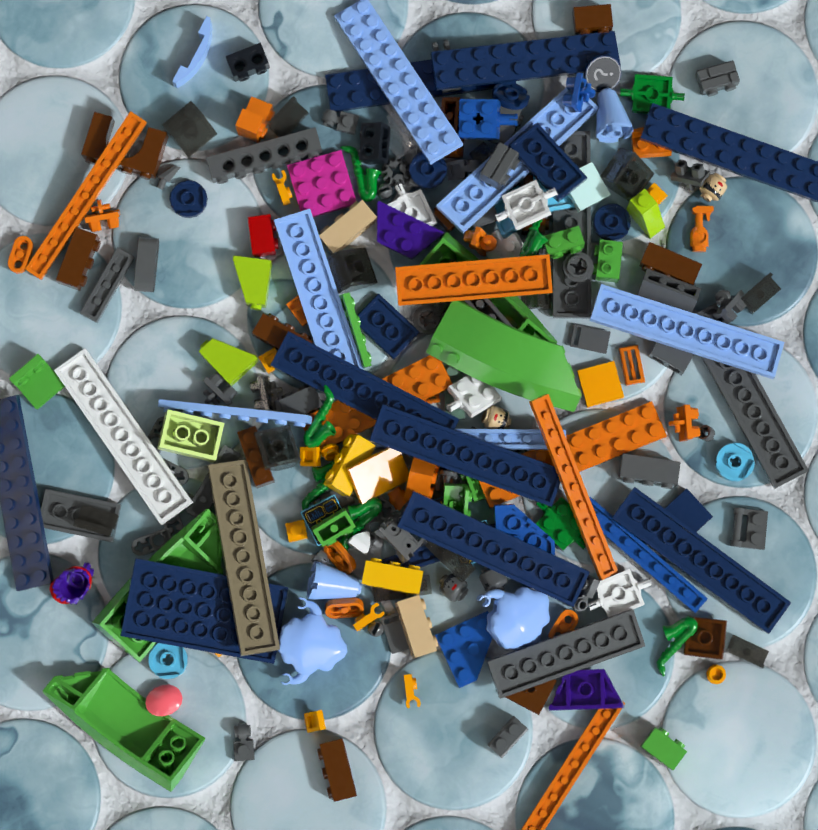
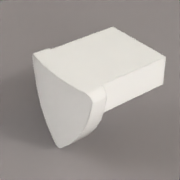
[347,531,370,555]

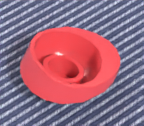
[145,684,183,716]

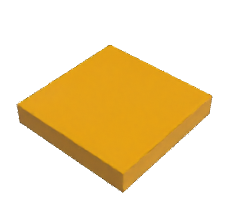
[577,361,624,408]

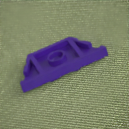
[377,201,444,259]
[549,669,624,711]

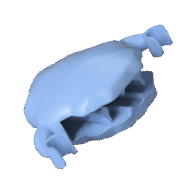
[477,587,550,650]
[278,597,347,685]

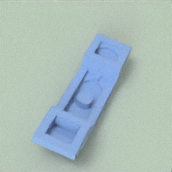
[172,16,212,88]

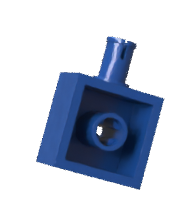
[459,99,518,140]

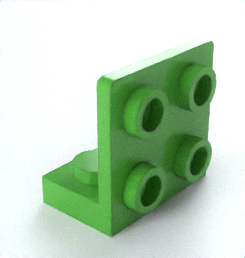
[9,354,65,410]

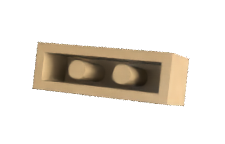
[319,200,377,257]
[395,595,438,659]

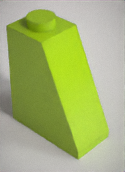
[626,189,665,239]
[233,255,272,310]
[199,338,259,386]

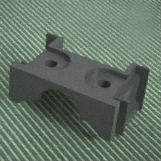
[374,510,428,563]

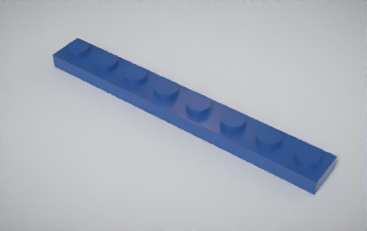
[589,497,708,614]

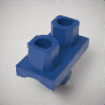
[563,73,596,112]

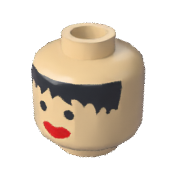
[699,173,727,202]
[481,405,511,429]

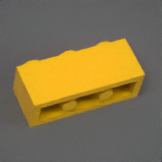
[324,434,376,496]
[362,558,423,595]

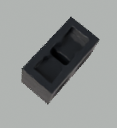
[226,42,270,82]
[358,122,391,165]

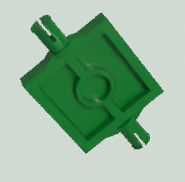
[620,74,685,114]
[536,497,586,552]

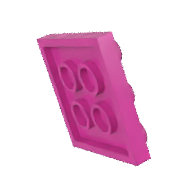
[287,150,356,217]

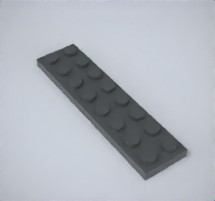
[487,609,645,699]

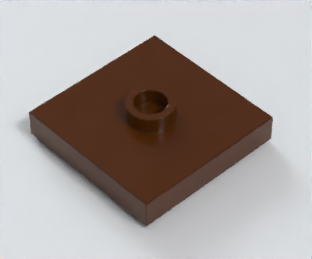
[684,616,727,660]
[505,679,557,715]

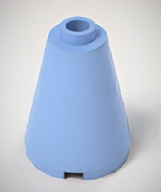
[596,88,634,143]
[307,561,362,600]

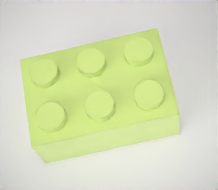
[157,409,224,462]

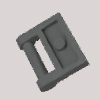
[730,508,768,550]

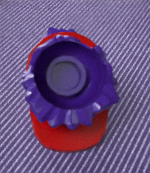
[49,562,94,604]

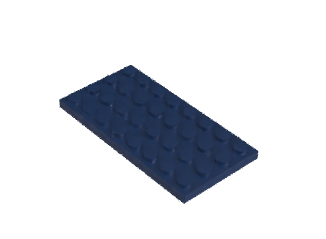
[120,558,288,664]

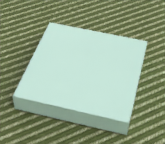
[568,162,611,212]

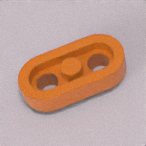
[8,236,34,274]
[324,541,356,574]
[325,598,364,619]
[548,610,578,639]

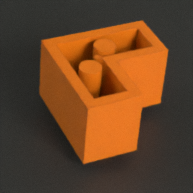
[235,96,275,143]
[404,458,439,501]

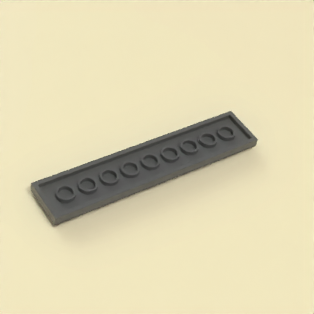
[553,131,591,319]
[696,303,809,489]

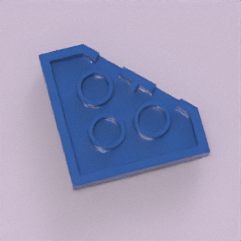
[494,504,555,555]
[435,611,492,688]

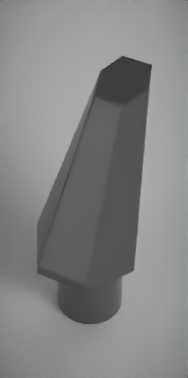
[156,165,181,190]

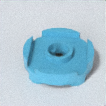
[715,443,755,482]
[148,643,188,679]

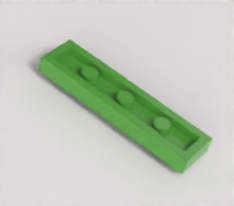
[339,292,372,369]

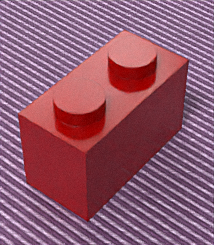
[248,214,279,258]

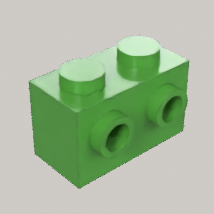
[543,226,585,259]
[592,239,623,283]
[311,508,356,547]
[640,727,687,770]

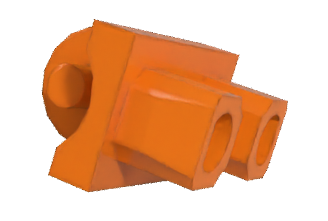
[85,199,121,232]
[463,226,497,257]
[668,405,700,442]

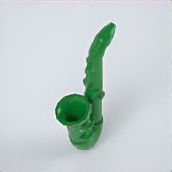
[341,146,381,202]
[519,219,549,257]
[303,385,336,448]
[302,461,335,510]
[340,498,382,551]
[657,617,698,677]

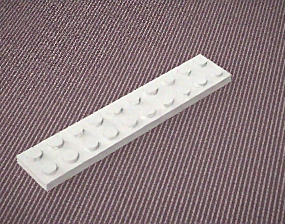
[54,348,193,525]

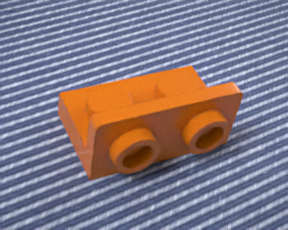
[631,127,672,158]

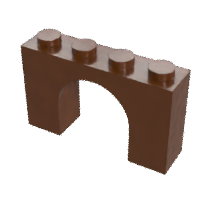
[81,112,169,180]

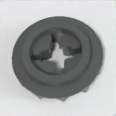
[381,156,410,187]
[563,252,594,282]
[413,304,443,335]

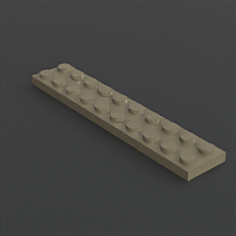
[207,460,280,656]

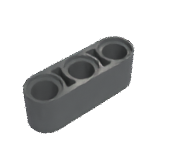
[134,237,159,292]

